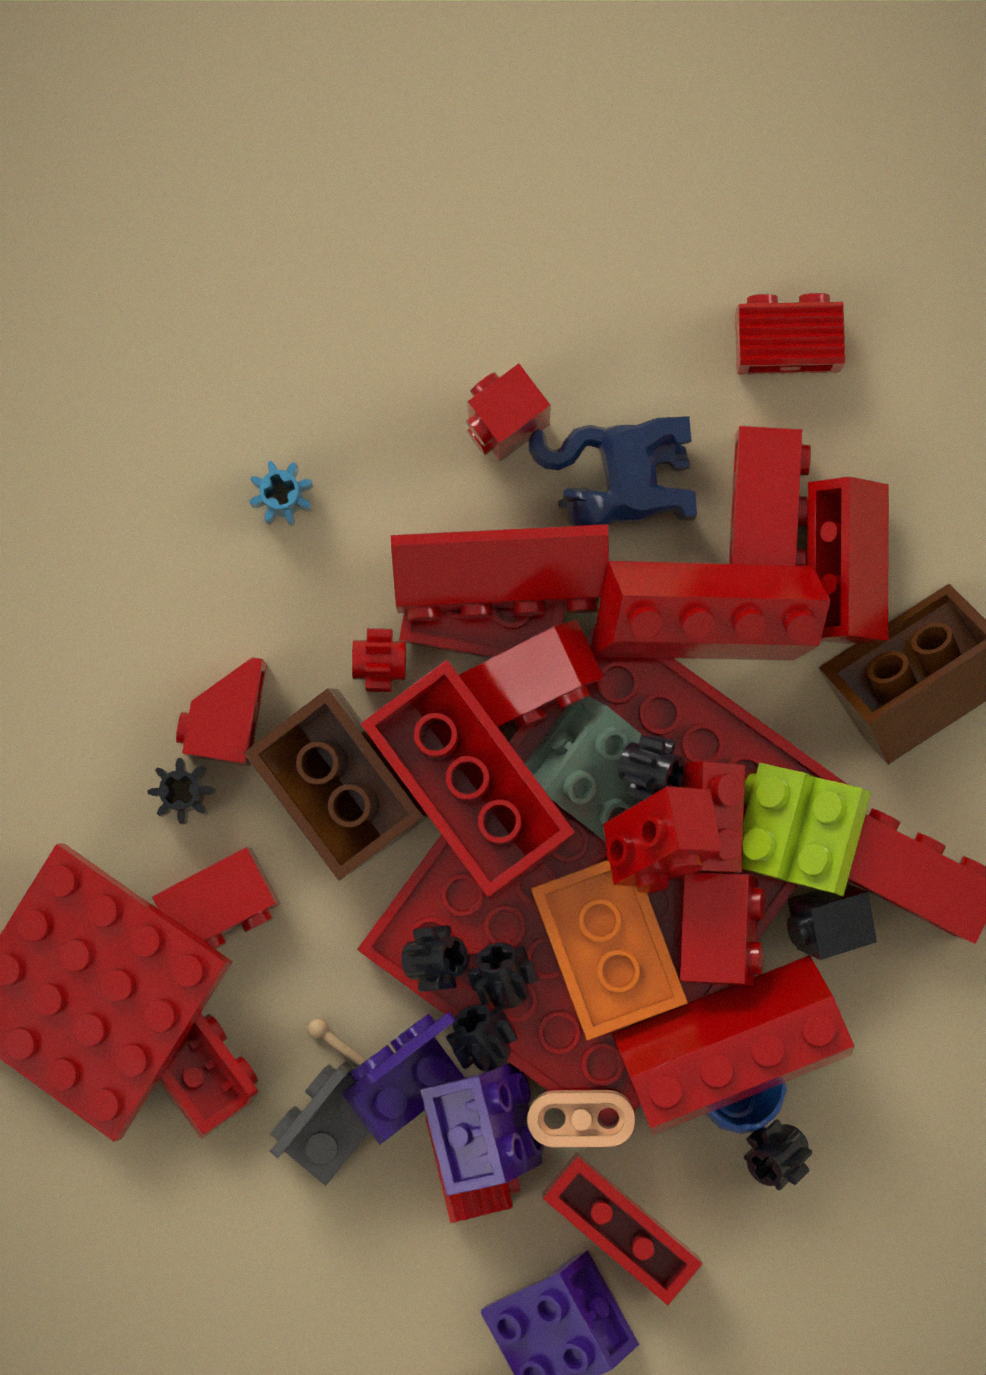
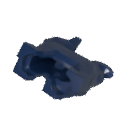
[528,416,697,526]

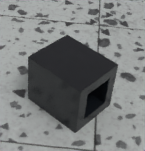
[787,884,877,960]

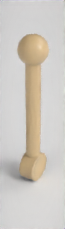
[308,1018,367,1066]

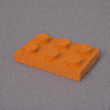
[531,860,688,1041]

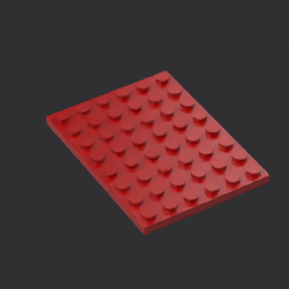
[357,624,847,1126]

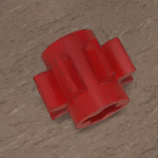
[352,628,406,692]

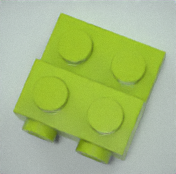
[742,763,871,896]

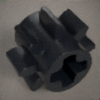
[618,734,686,801]
[147,758,216,825]
[401,925,468,992]
[467,943,538,1009]
[446,1004,518,1071]
[743,1119,813,1191]

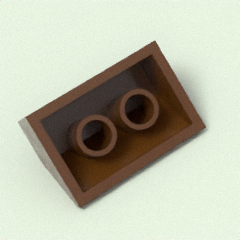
[819,584,986,765]
[243,688,428,881]

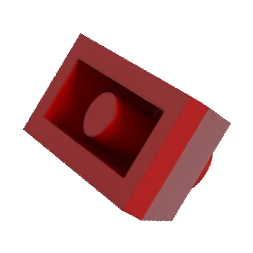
[176,657,267,766]

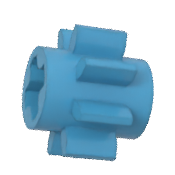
[249,461,314,526]

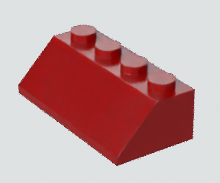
[390,524,609,621]
[591,561,831,661]
[360,660,576,900]
[612,955,855,1136]

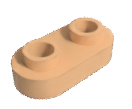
[527,1090,635,1147]

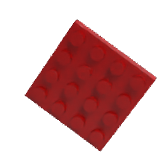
[0,843,233,1142]

